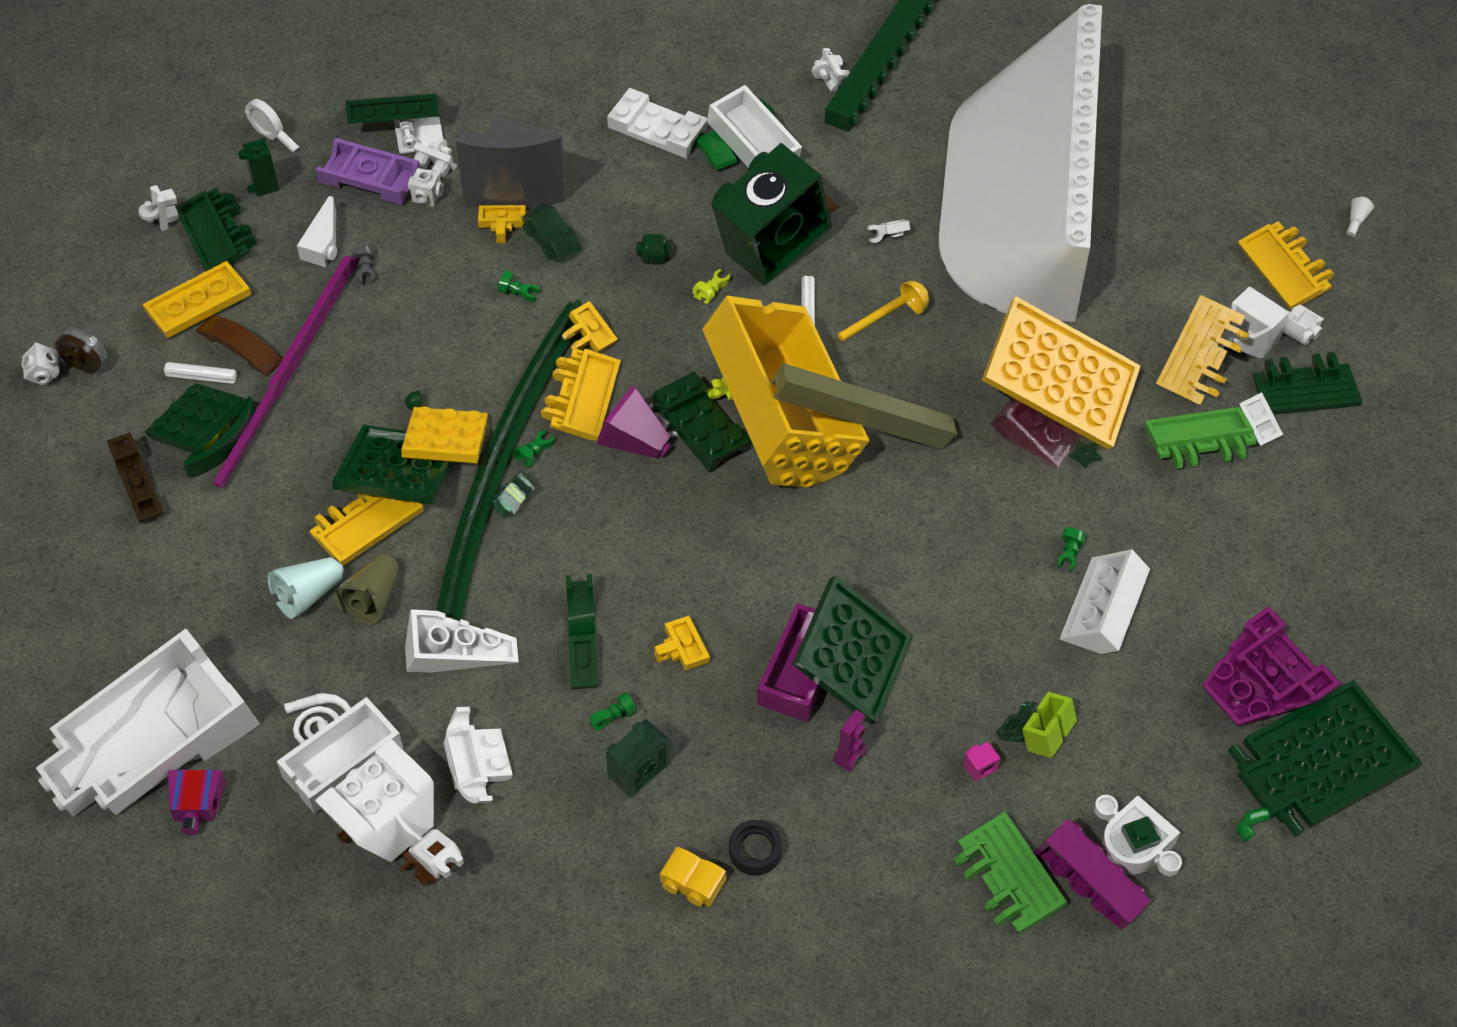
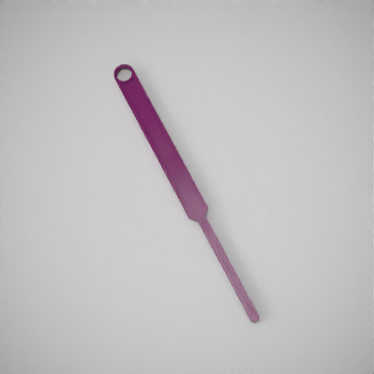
[214,255,356,488]

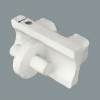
[812,48,850,92]
[413,138,457,178]
[139,185,179,231]

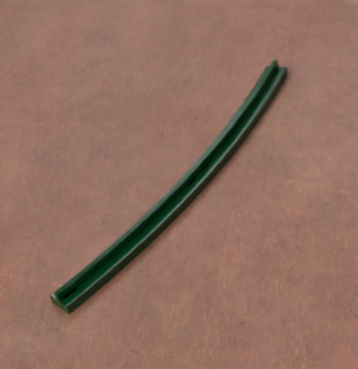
[436,299,582,621]

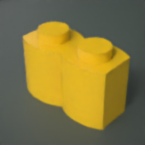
[659,847,726,907]

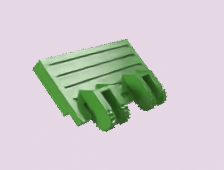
[1145,407,1257,469]
[954,812,1068,933]

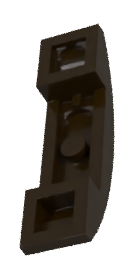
[107,432,164,523]

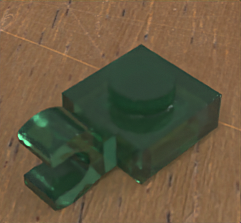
[996,701,1038,742]

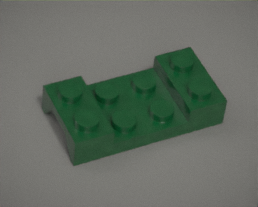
[652,372,752,473]

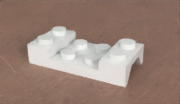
[607,88,708,159]

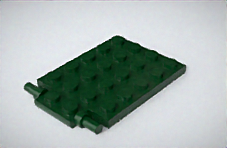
[1228,680,1422,837]

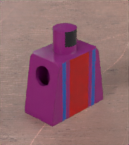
[168,770,226,835]

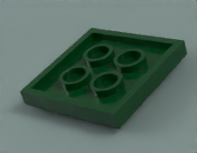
[145,383,247,454]

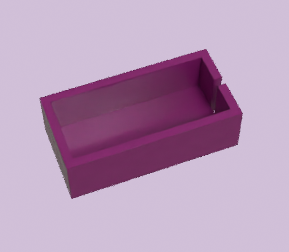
[757,603,822,722]

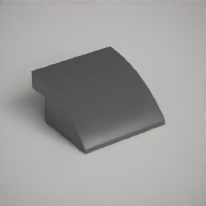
[455,116,567,210]

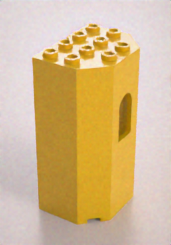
[702,295,869,488]

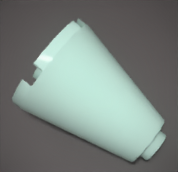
[268,557,344,619]

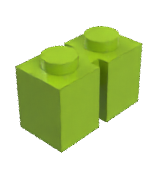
[1022,692,1077,759]

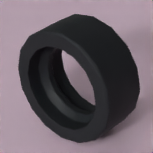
[729,820,782,876]

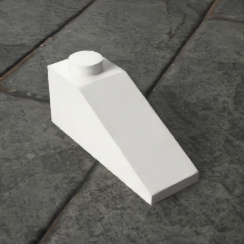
[297,196,337,267]

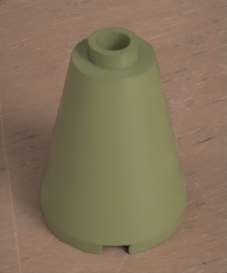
[334,554,399,625]

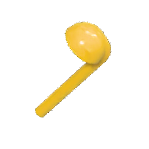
[837,281,930,342]

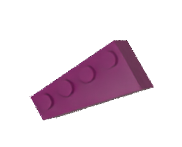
[1033,818,1151,930]

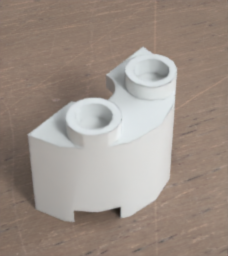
[1283,304,1324,345]

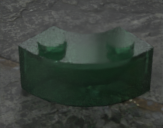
[521,204,582,263]

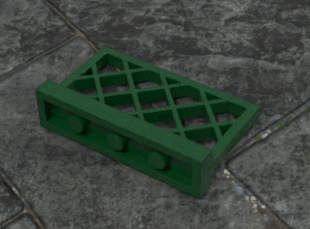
[345,93,440,124]

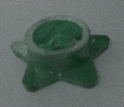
[1069,440,1102,468]

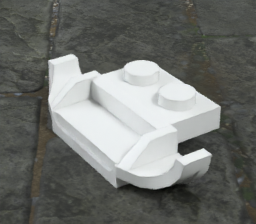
[443,707,513,804]

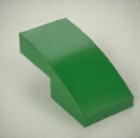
[695,131,737,170]

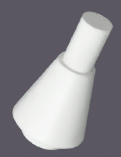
[1346,197,1374,237]

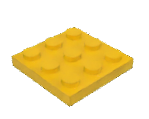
[402,407,488,463]

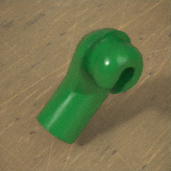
[1236,807,1271,842]

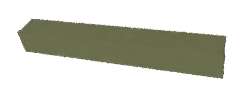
[771,363,957,450]

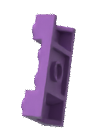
[316,138,420,205]

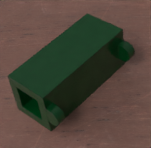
[238,138,279,197]

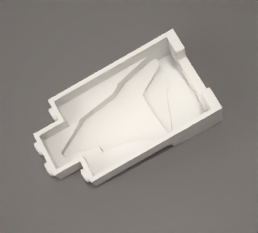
[36,629,260,817]

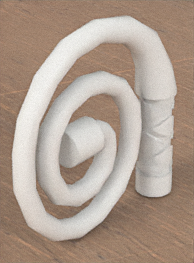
[284,693,351,744]

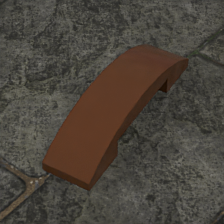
[196,315,282,377]

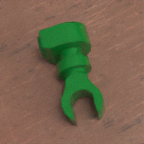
[497,270,540,302]
[513,430,554,469]
[1057,526,1086,573]
[589,692,637,731]

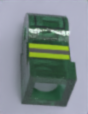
[488,470,536,519]

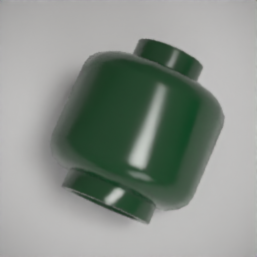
[636,233,670,264]

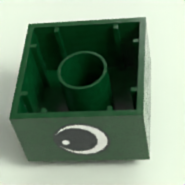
[711,143,832,286]

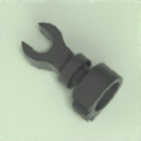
[352,245,375,285]

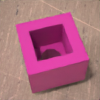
[963,742,1000,782]

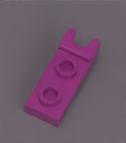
[833,710,867,773]

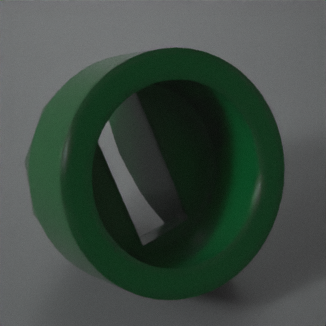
[405,390,424,411]

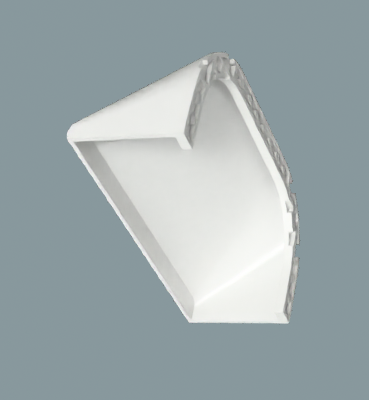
[939,4,1102,322]

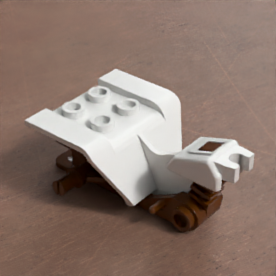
[315,739,464,886]

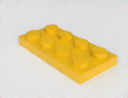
[142,261,252,339]

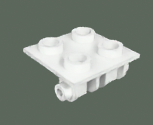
[394,117,443,154]

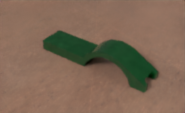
[566,574,598,690]

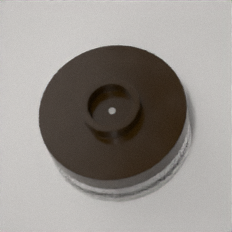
[55,326,108,374]

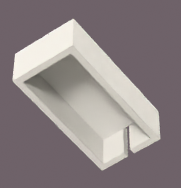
[707,85,802,167]
[277,697,403,814]

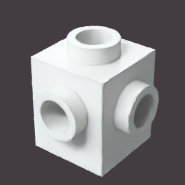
[408,168,443,206]
[22,343,60,385]

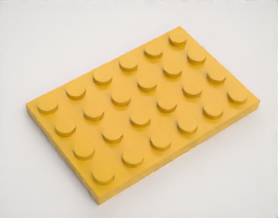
[982,296,1140,449]

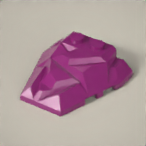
[1202,606,1341,727]

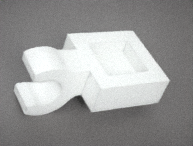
[867,219,910,243]

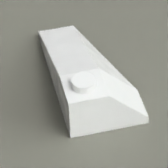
[405,610,519,673]

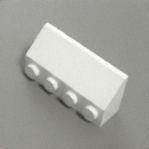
[1060,549,1150,654]

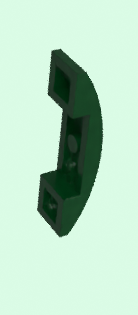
[183,396,256,478]

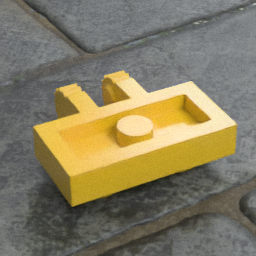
[562,301,618,353]

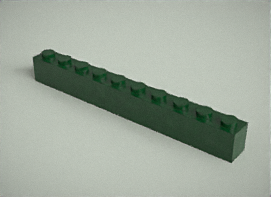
[825,0,940,132]

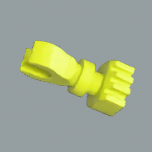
[692,269,730,304]

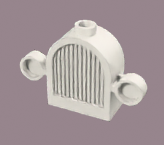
[1094,795,1182,876]

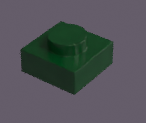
[1121,816,1161,854]

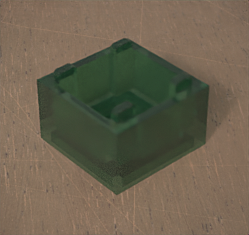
[606,719,670,798]

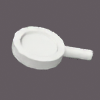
[245,99,300,153]

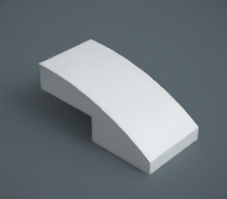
[1240,393,1283,446]

